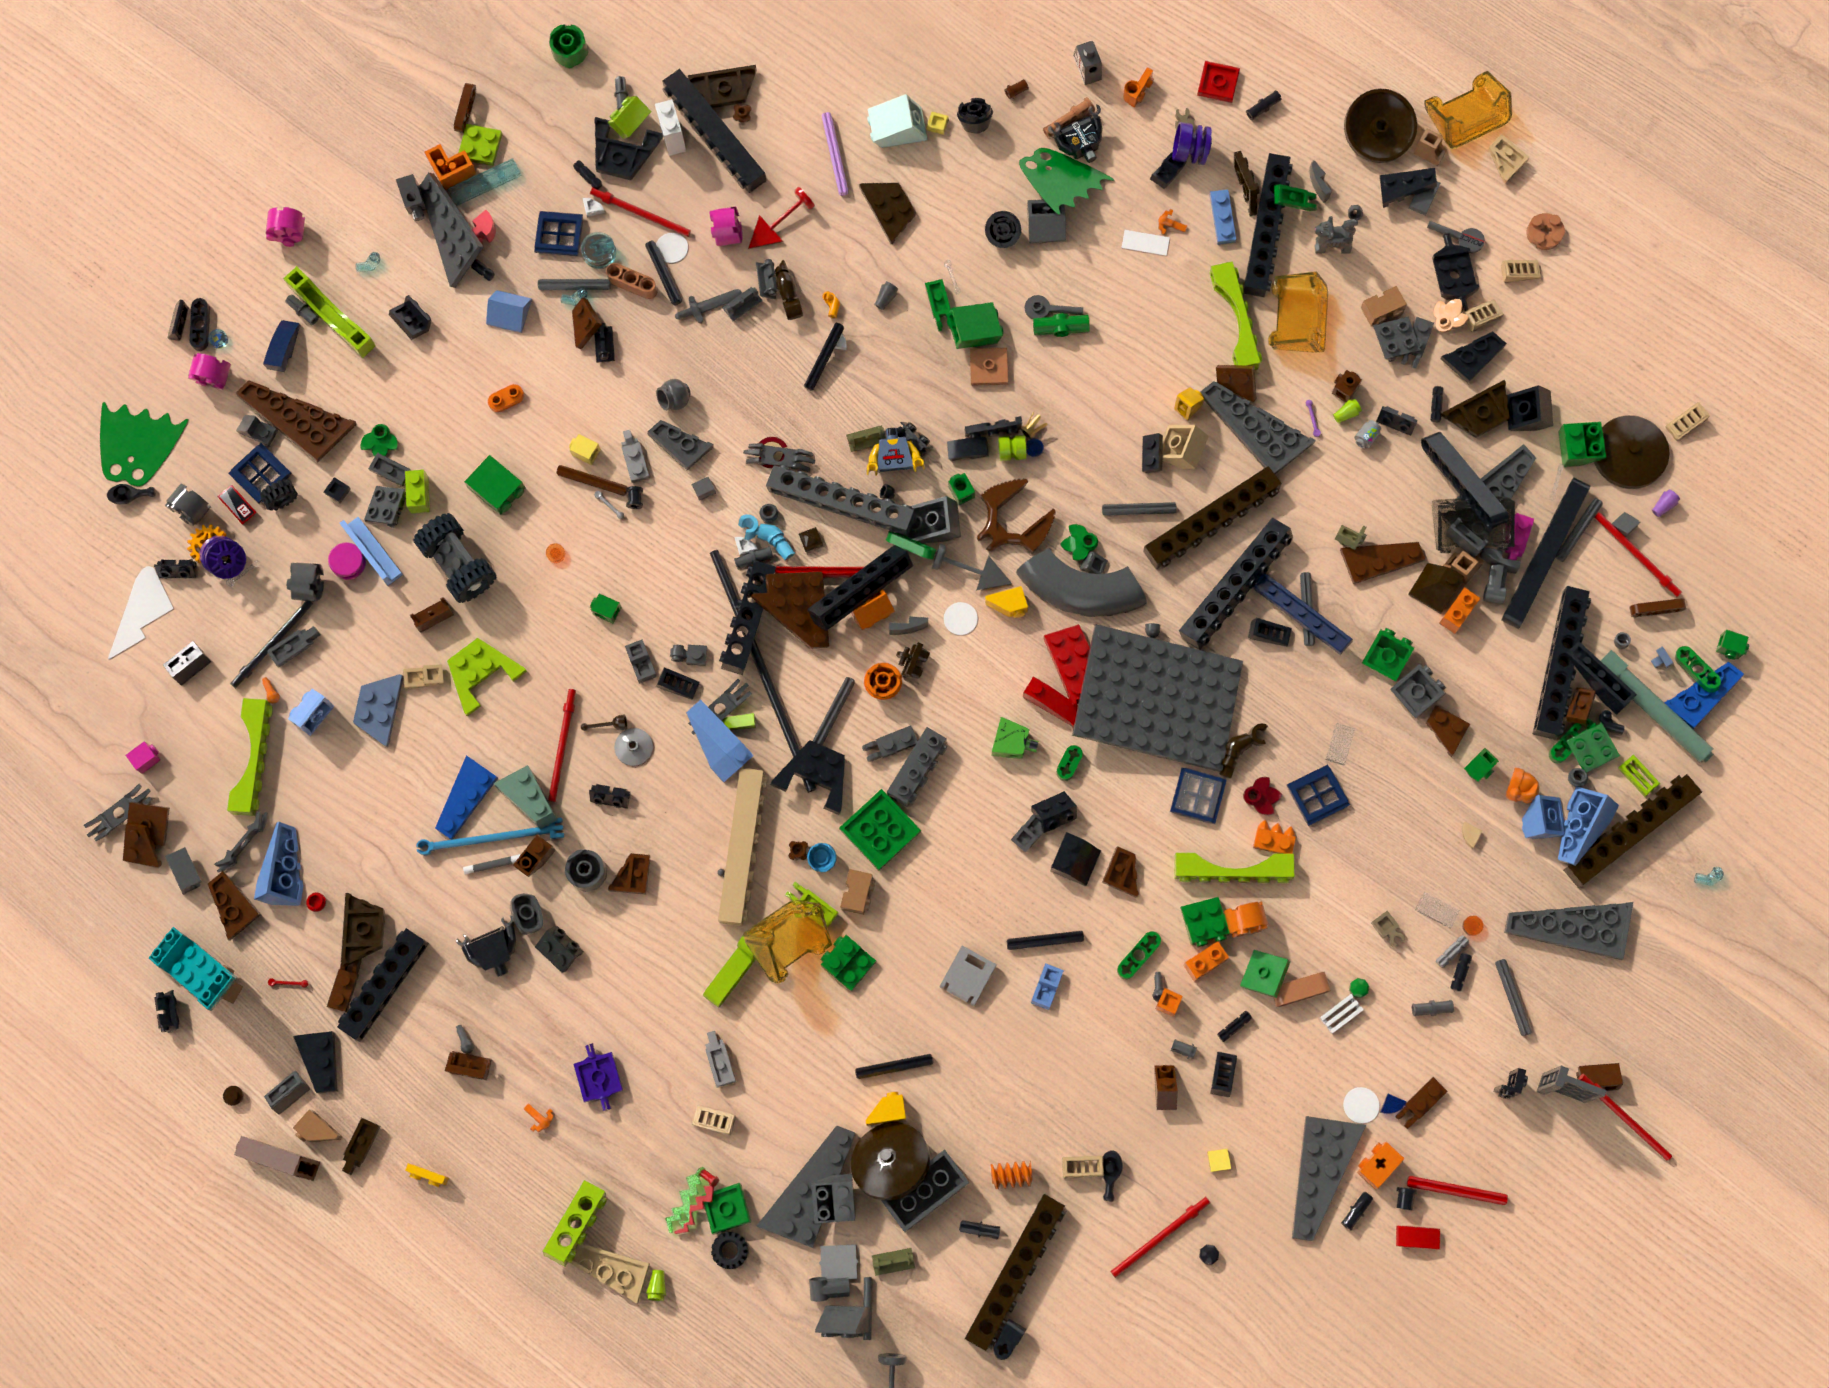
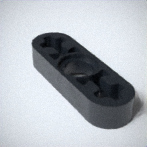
[189,298,210,351]

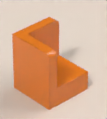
[1155,988,1183,1017]

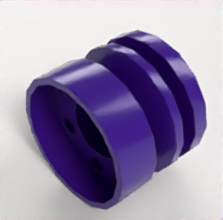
[1172,122,1212,165]
[200,536,246,579]

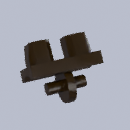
[896,642,930,679]

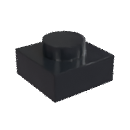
[324,477,351,503]

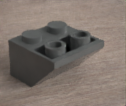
[1027,199,1066,243]
[811,1174,855,1224]

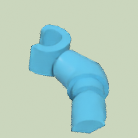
[738,514,795,560]

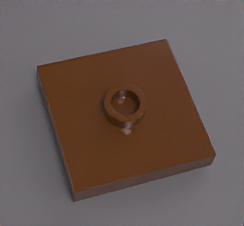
[127,802,170,846]

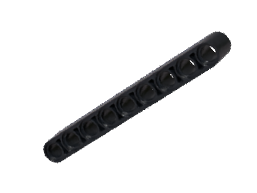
[1501,477,1591,629]

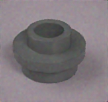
[760,504,778,522]
[1568,768,1588,787]

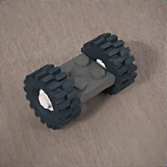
[413,513,497,603]

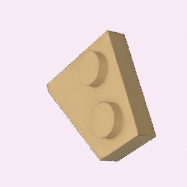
[1488,135,1529,184]

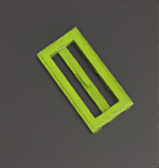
[1618,754,1661,797]

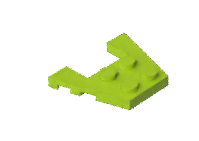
[447,638,527,716]

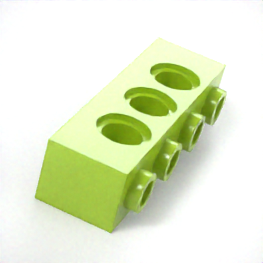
[543,1180,607,1267]

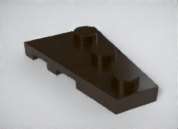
[1234,151,1260,216]

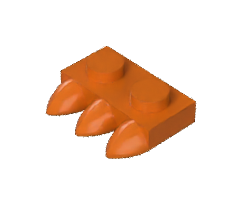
[1253,820,1296,854]

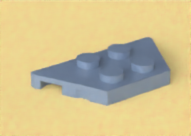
[353,674,403,747]

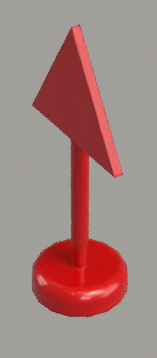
[748,187,815,249]

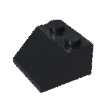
[1506,385,1553,431]
[1050,832,1101,886]

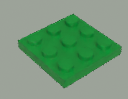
[839,789,921,871]

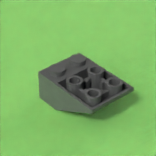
[815,1305,870,1338]

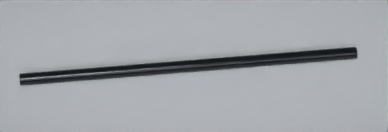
[710,550,816,793]

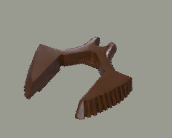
[977,478,1056,554]

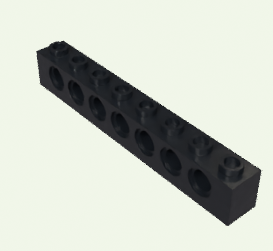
[1243,153,1293,297]
[1179,517,1293,650]
[1532,586,1591,740]

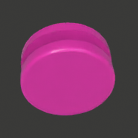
[328,542,366,580]

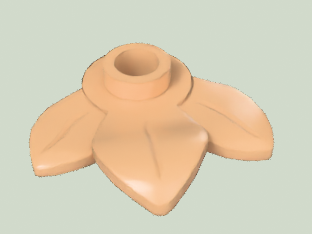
[1433,299,1469,333]

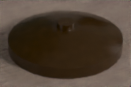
[1344,89,1417,163]
[1594,415,1670,489]
[851,1122,930,1201]

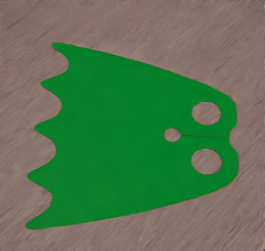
[1019,148,1114,215]
[100,402,188,486]

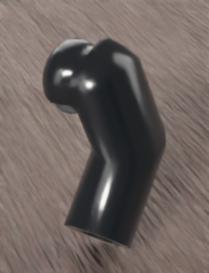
[1599,710,1625,735]

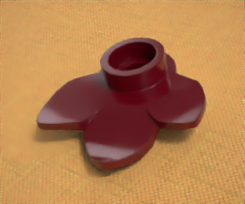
[1243,777,1282,815]

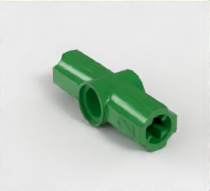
[1033,313,1090,337]

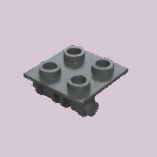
[1373,317,1420,362]
[364,486,406,528]

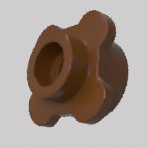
[733,104,752,122]
[788,841,808,860]

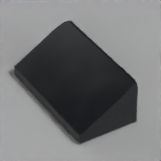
[167,299,189,341]

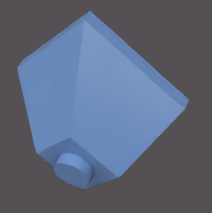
[1522,795,1565,839]

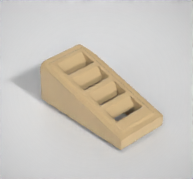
[1501,260,1541,283]
[1464,299,1504,332]
[1665,402,1710,441]
[692,1105,736,1135]
[1062,1155,1104,1179]

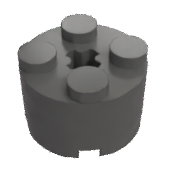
[165,483,211,526]
[286,562,324,601]
[565,849,607,892]

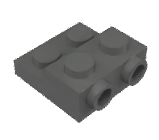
[1390,664,1446,718]

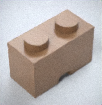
[1361,286,1407,326]
[840,869,876,915]

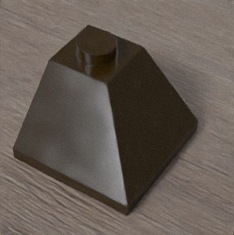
[1408,563,1464,614]

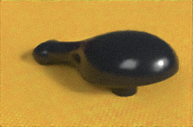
[107,484,156,505]
[1102,1150,1123,1202]

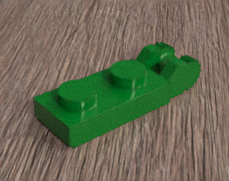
[1274,184,1317,211]
[925,279,951,331]

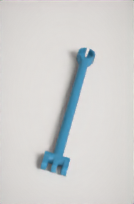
[416,818,564,856]

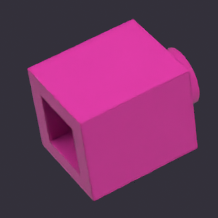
[125,741,161,774]

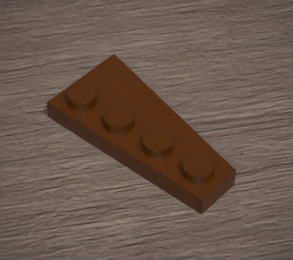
[1340,542,1425,584]

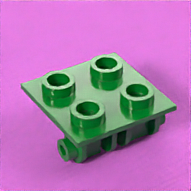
[1566,723,1620,773]

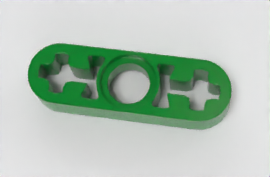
[886,531,936,559]
[1675,646,1721,693]
[1549,718,1593,763]
[1117,931,1161,979]

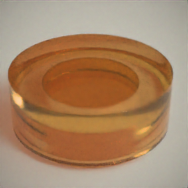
[546,543,566,563]
[1462,916,1483,936]

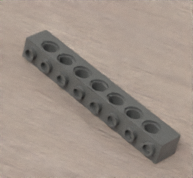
[766,465,916,536]

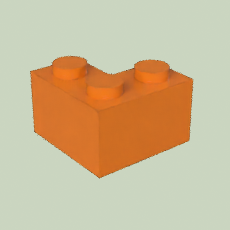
[424,144,476,190]

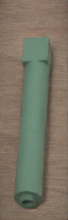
[1601,650,1714,762]

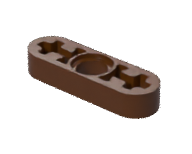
[454,83,476,133]
[1629,598,1687,617]

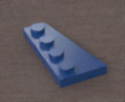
[1664,662,1744,730]
[435,755,498,840]

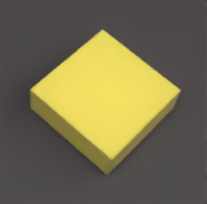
[926,112,949,135]
[1207,1149,1231,1172]

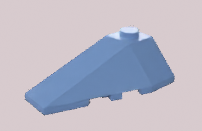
[686,700,754,782]
[1558,787,1619,866]
[254,822,303,906]

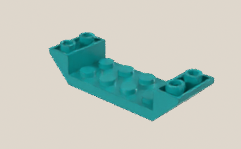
[148,927,238,1011]

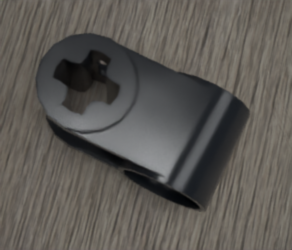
[994,1319,1027,1360]

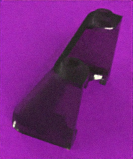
[1432,496,1515,553]

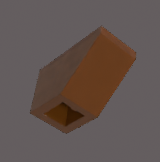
[513,835,556,877]
[1154,1065,1178,1110]

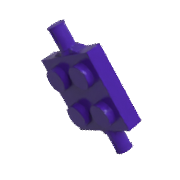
[573,1043,623,1111]

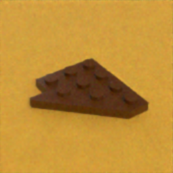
[751,572,829,649]

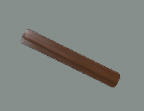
[556,465,628,496]

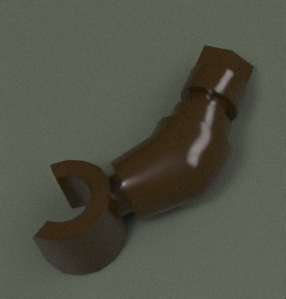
[775,260,803,320]
[1219,723,1268,778]

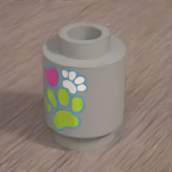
[1354,420,1382,449]

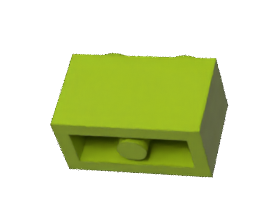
[608,96,652,139]
[405,469,430,514]

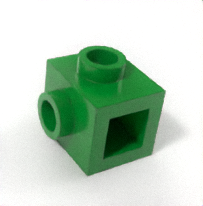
[1716,629,1749,660]
[1464,748,1499,782]

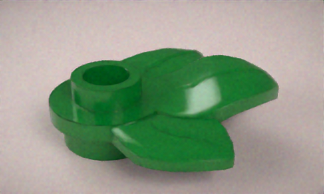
[360,424,398,457]
[1060,524,1098,560]

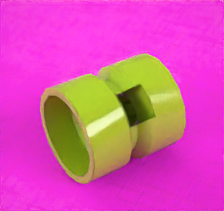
[998,435,1027,461]

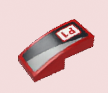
[217,485,257,525]

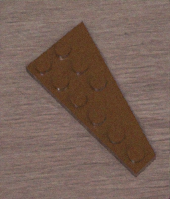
[236,380,357,463]

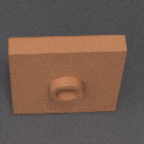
[970,348,1008,385]

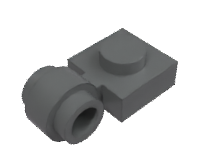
[670,644,707,666]

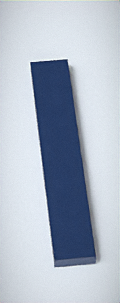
[1253,574,1353,655]

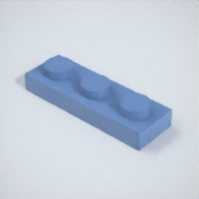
[1209,189,1236,245]

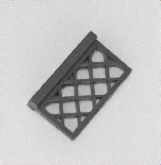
[1536,1065,1607,1103]

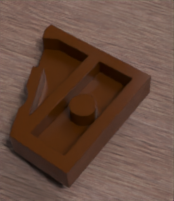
[572,298,602,349]
[1216,365,1257,402]
[1426,705,1470,757]
[1102,846,1139,898]

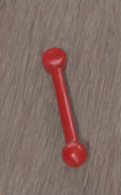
[268,978,308,988]

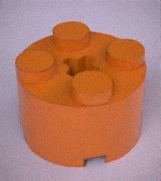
[1224,901,1268,938]

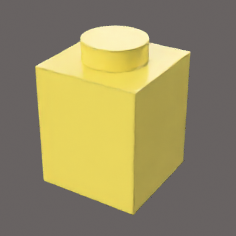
[569,434,601,465]

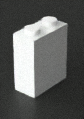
[655,99,686,156]

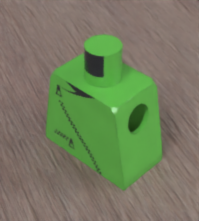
[991,717,1039,759]

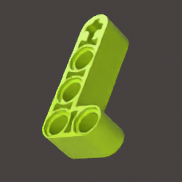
[703,931,765,1008]

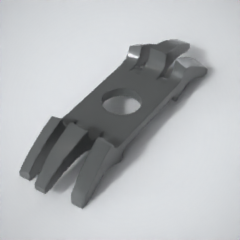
[743,443,815,472]
[688,679,752,735]
[84,784,152,841]
[214,811,268,872]

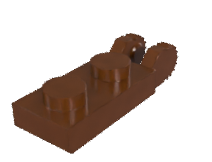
[327,959,362,1012]
[1395,1077,1448,1129]

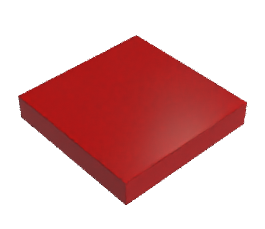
[1197,61,1240,103]

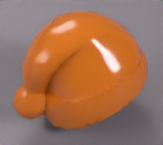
[1506,767,1540,804]

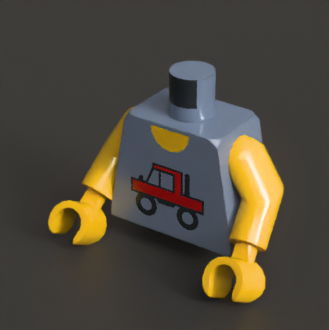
[867,428,925,476]

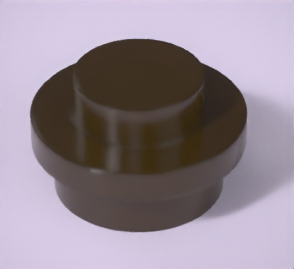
[223,1086,243,1106]

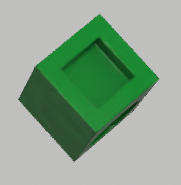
[948,473,975,506]
[590,593,622,624]

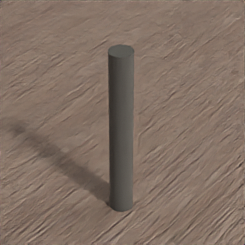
[863,1277,872,1340]

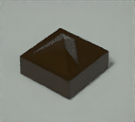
[798,527,823,552]

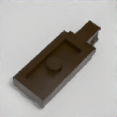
[342,1117,381,1175]

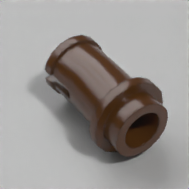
[1004,79,1029,99]

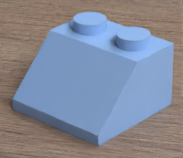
[288,689,334,736]

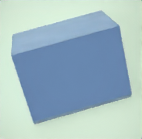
[486,290,532,333]

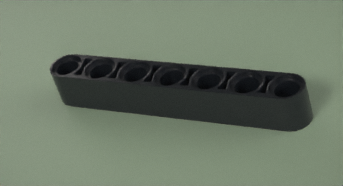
[1421,432,1509,529]

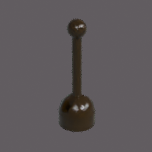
[581,714,627,731]

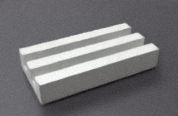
[1320,994,1364,1034]

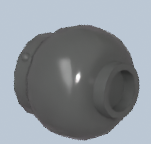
[656,379,691,410]

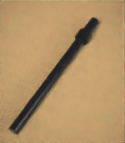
[230,601,313,689]

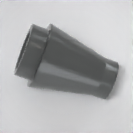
[874,281,898,310]

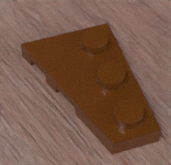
[208,871,260,941]

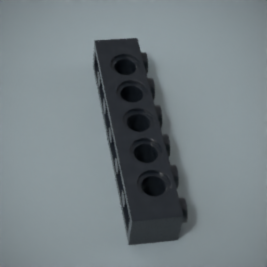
[807,545,914,631]
[719,560,776,676]
[337,928,429,1042]

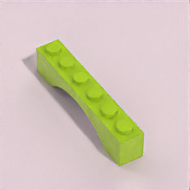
[1209,261,1262,370]
[283,266,376,358]
[227,698,273,816]
[1174,853,1294,883]

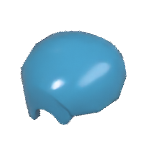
[807,843,837,872]

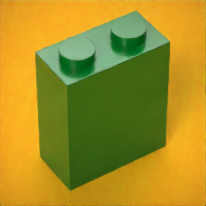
[947,302,1003,349]
[464,455,525,515]

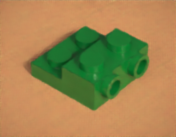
[1362,628,1415,682]
[1180,897,1230,947]
[820,935,877,991]

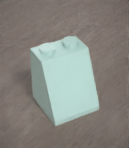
[867,94,928,148]

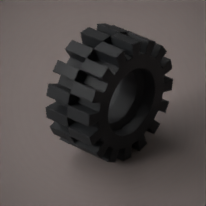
[260,479,298,511]
[711,1232,749,1269]

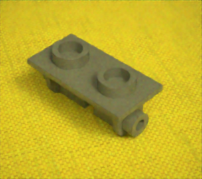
[846,425,886,452]
[872,1248,915,1276]

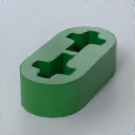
[1056,745,1083,781]

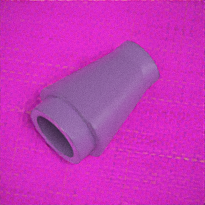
[1652,489,1680,518]

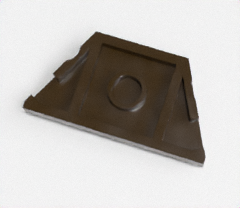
[688,65,757,108]
[859,183,916,244]
[1442,380,1509,438]
[341,893,385,967]

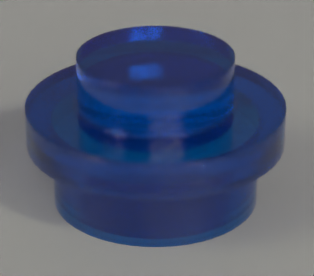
[1026,438,1044,457]

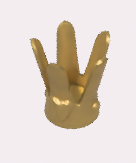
[1021,412,1047,439]

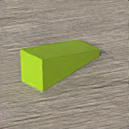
[722,713,756,730]

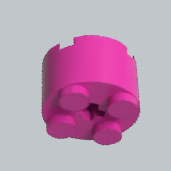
[709,206,743,246]
[266,207,305,247]
[188,353,231,390]

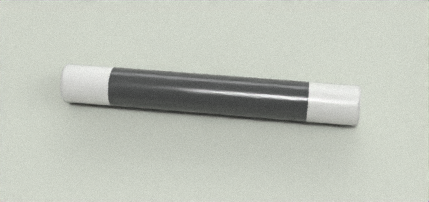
[463,854,521,875]

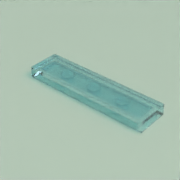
[448,158,522,206]

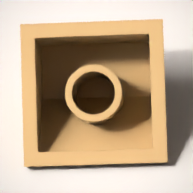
[1162,425,1209,469]

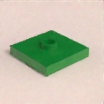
[1240,950,1291,998]
[702,1183,751,1235]

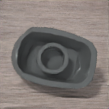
[510,893,543,935]

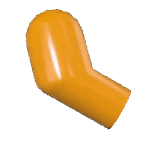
[822,291,840,319]

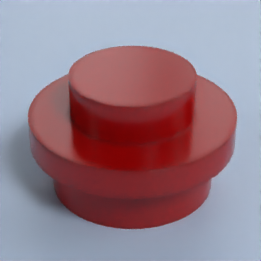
[306,892,326,912]

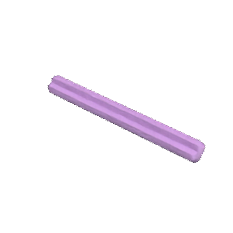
[822,112,849,196]

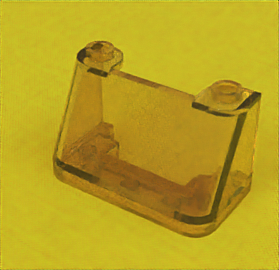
[1424,71,1512,149]
[1268,271,1328,353]
[743,900,832,983]

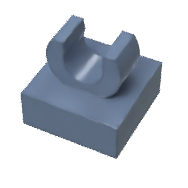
[1651,646,1674,668]

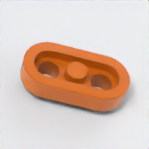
[488,384,524,412]

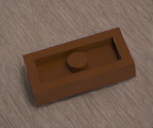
[1566,687,1596,725]

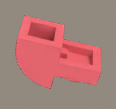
[472,210,496,243]

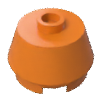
[864,663,902,700]

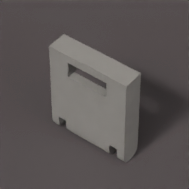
[940,946,997,1006]

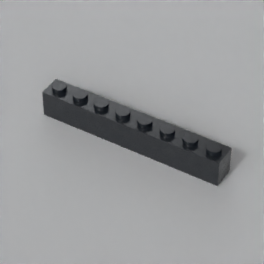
[662,69,767,193]

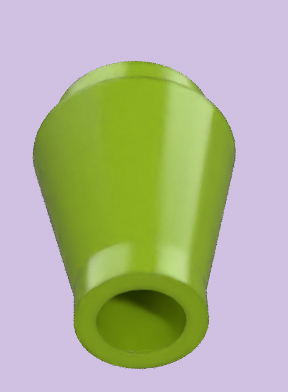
[1333,399,1362,424]
[646,1270,666,1301]

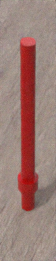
[590,188,691,237]
[1594,512,1682,597]
[548,689,576,802]
[1578,1074,1672,1161]
[1110,1197,1210,1278]

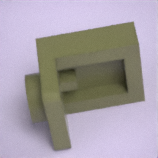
[1335,525,1367,550]

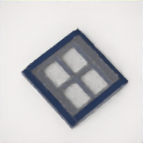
[534,211,583,256]
[228,443,292,503]
[1286,764,1350,826]
[1170,768,1227,824]

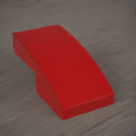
[1396,1226,1440,1250]

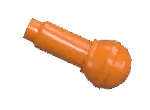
[262,677,280,704]

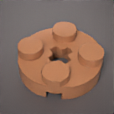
[1526,213,1565,250]

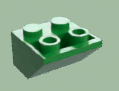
[1558,422,1606,467]

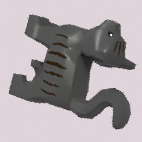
[1314,216,1358,254]

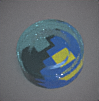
[208,329,228,349]

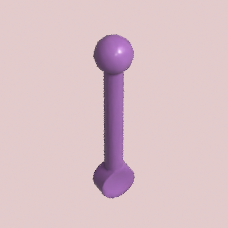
[1306,400,1321,437]

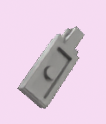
[621,430,650,483]
[705,1031,736,1088]

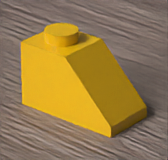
[1174,387,1204,421]
[985,586,1028,618]
[865,1092,906,1126]

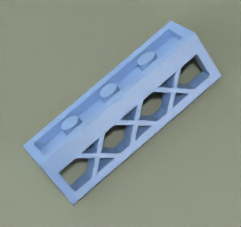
[340,517,403,586]

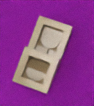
[403,664,444,689]

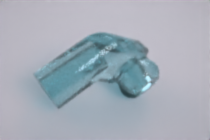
[356,252,380,272]
[561,288,588,306]
[1694,867,1724,886]

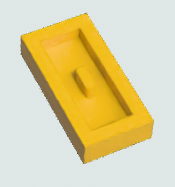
[405,1163,449,1187]

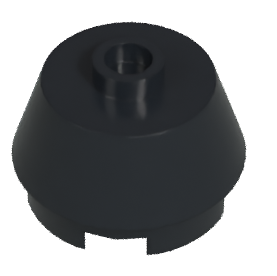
[957,98,993,133]
[985,211,1021,248]

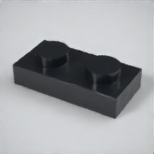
[1142,433,1163,474]

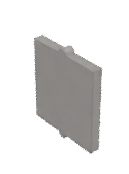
[819,1244,859,1279]

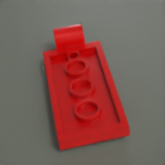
[1043,624,1090,706]

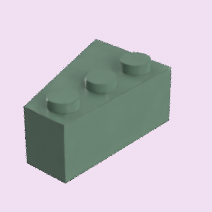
[493,765,558,829]

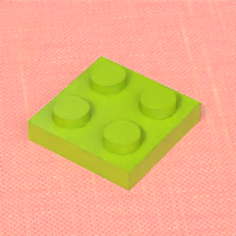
[458,124,502,166]

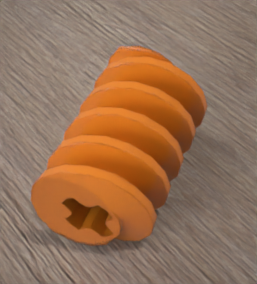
[991,1160,1032,1189]

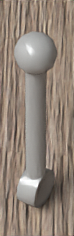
[594,491,624,519]

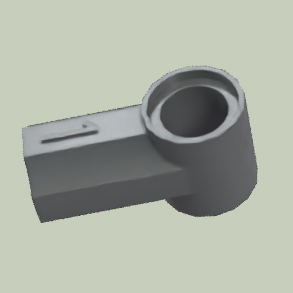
[1483,564,1508,604]
[809,1277,850,1302]

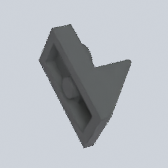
[236,415,278,447]

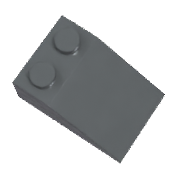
[898,496,961,544]

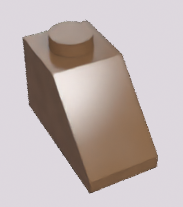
[293,1109,343,1142]

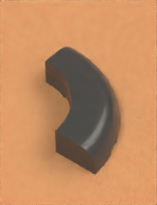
[1016,548,1147,617]

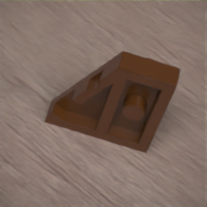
[123,822,162,868]
[608,853,651,895]

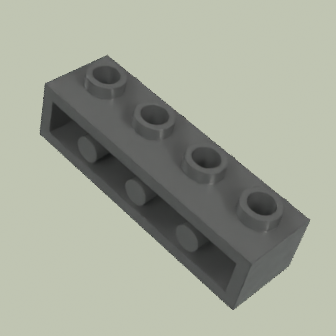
[887,727,948,807]

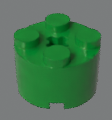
[549,24,588,69]

